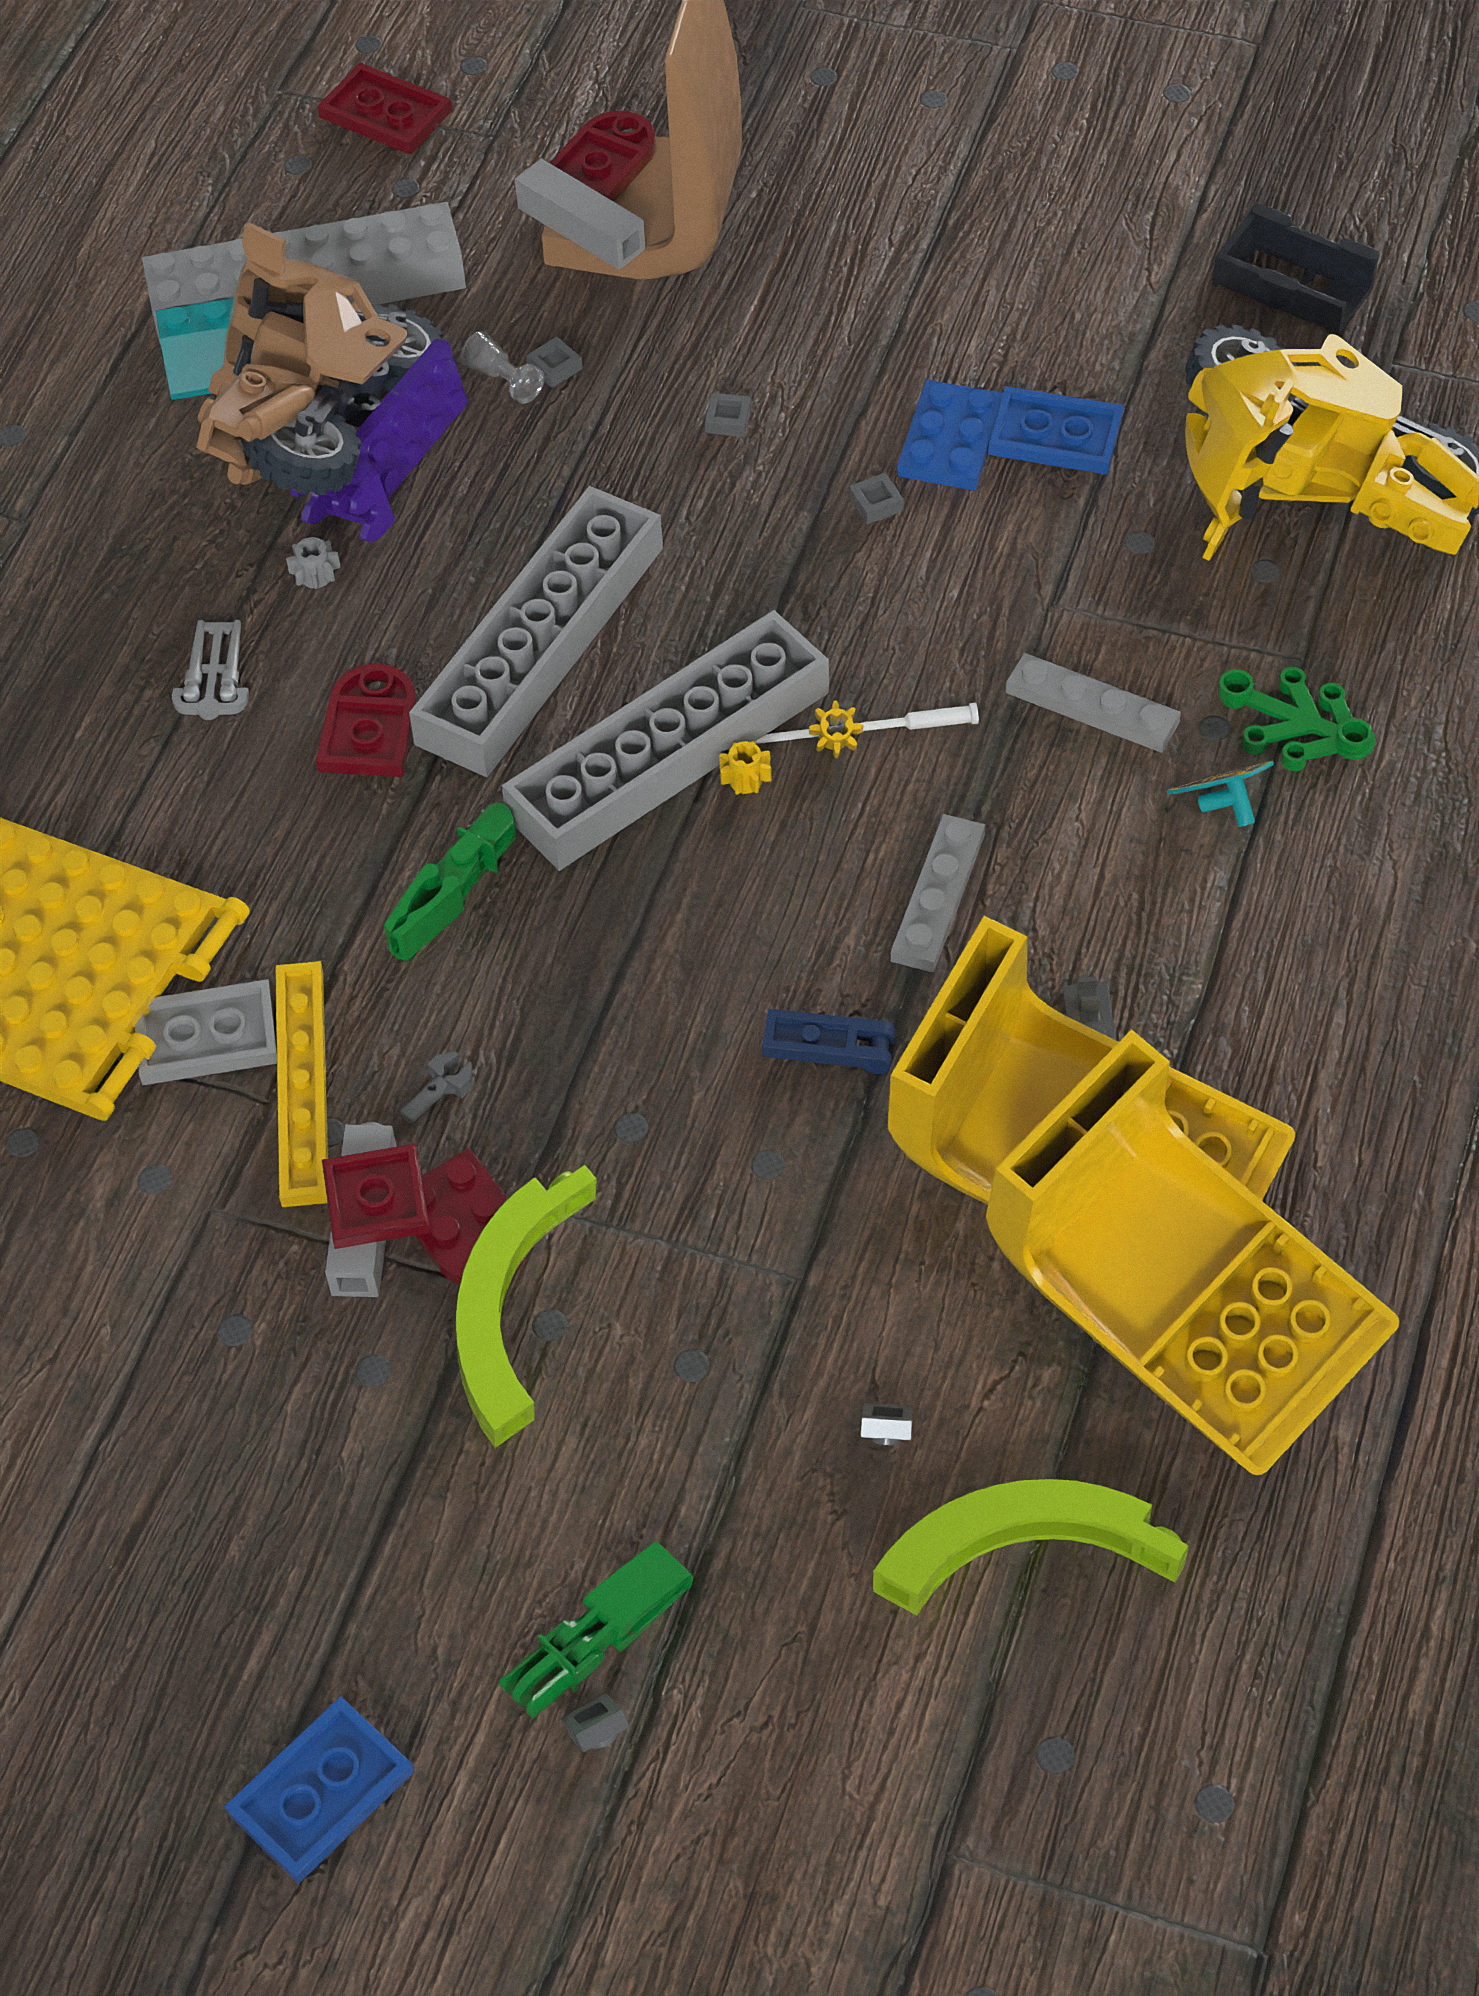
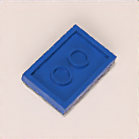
[897,379,1003,491]
[988,386,1124,475]
[224,1696,415,1884]

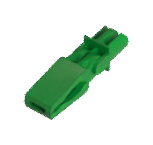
[384,802,517,961]
[498,1541,693,1719]

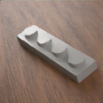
[1006,653,1181,753]
[891,814,985,973]

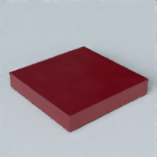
[322,1143,430,1249]

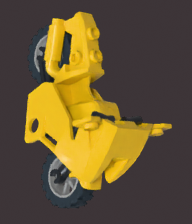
[1185,325,1479,561]

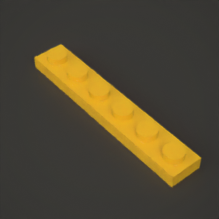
[276,961,328,1207]

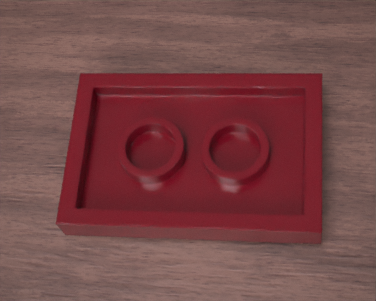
[317,63,452,155]

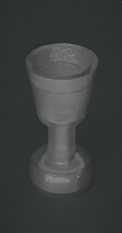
[461,331,545,404]

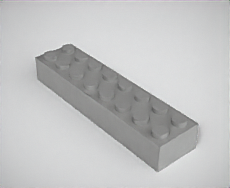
[142,202,466,345]
[409,486,663,777]
[501,610,829,871]

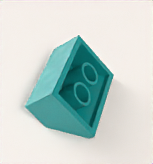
[156,298,234,400]

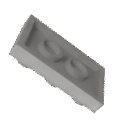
[135,979,277,1085]

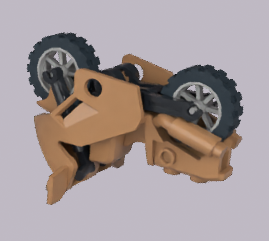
[196,223,446,495]

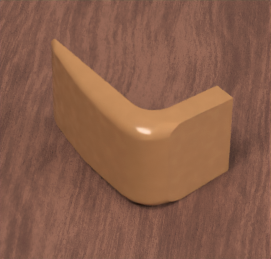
[542,0,742,279]

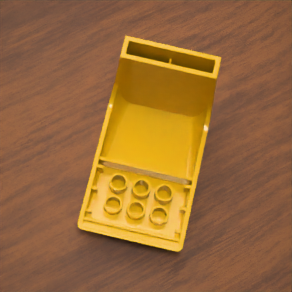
[888,916,1295,1205]
[986,1029,1399,1475]

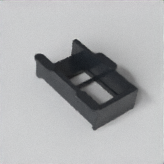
[1212,204,1380,336]

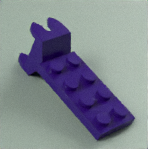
[291,338,468,542]

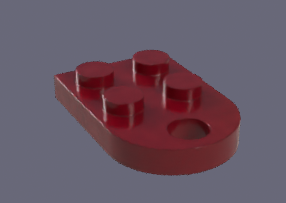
[550,111,656,202]
[316,664,417,777]
[414,1148,526,1286]

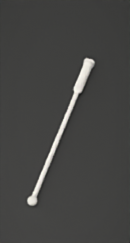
[755,702,979,744]

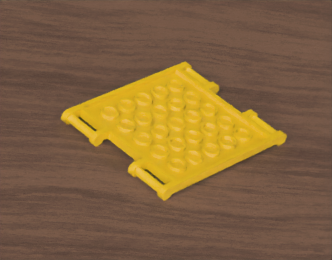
[0,818,250,1121]

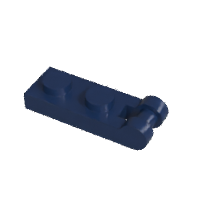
[762,1009,896,1074]

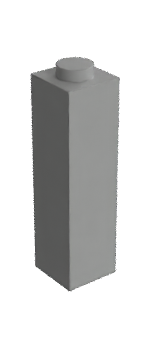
[515,158,646,270]
[325,1122,397,1297]

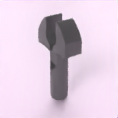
[400,1052,473,1124]

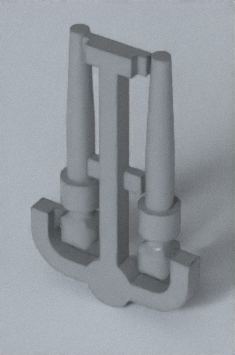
[172,620,249,720]

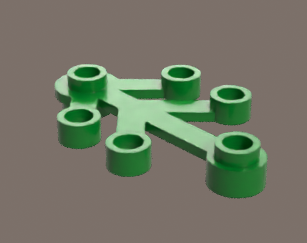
[1218,667,1376,771]

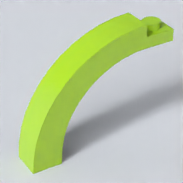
[456,1165,596,1448]
[873,1479,1189,1616]

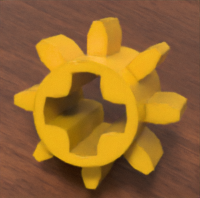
[809,701,863,758]
[719,741,772,795]

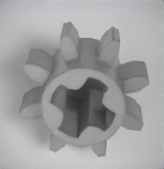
[286,537,340,589]

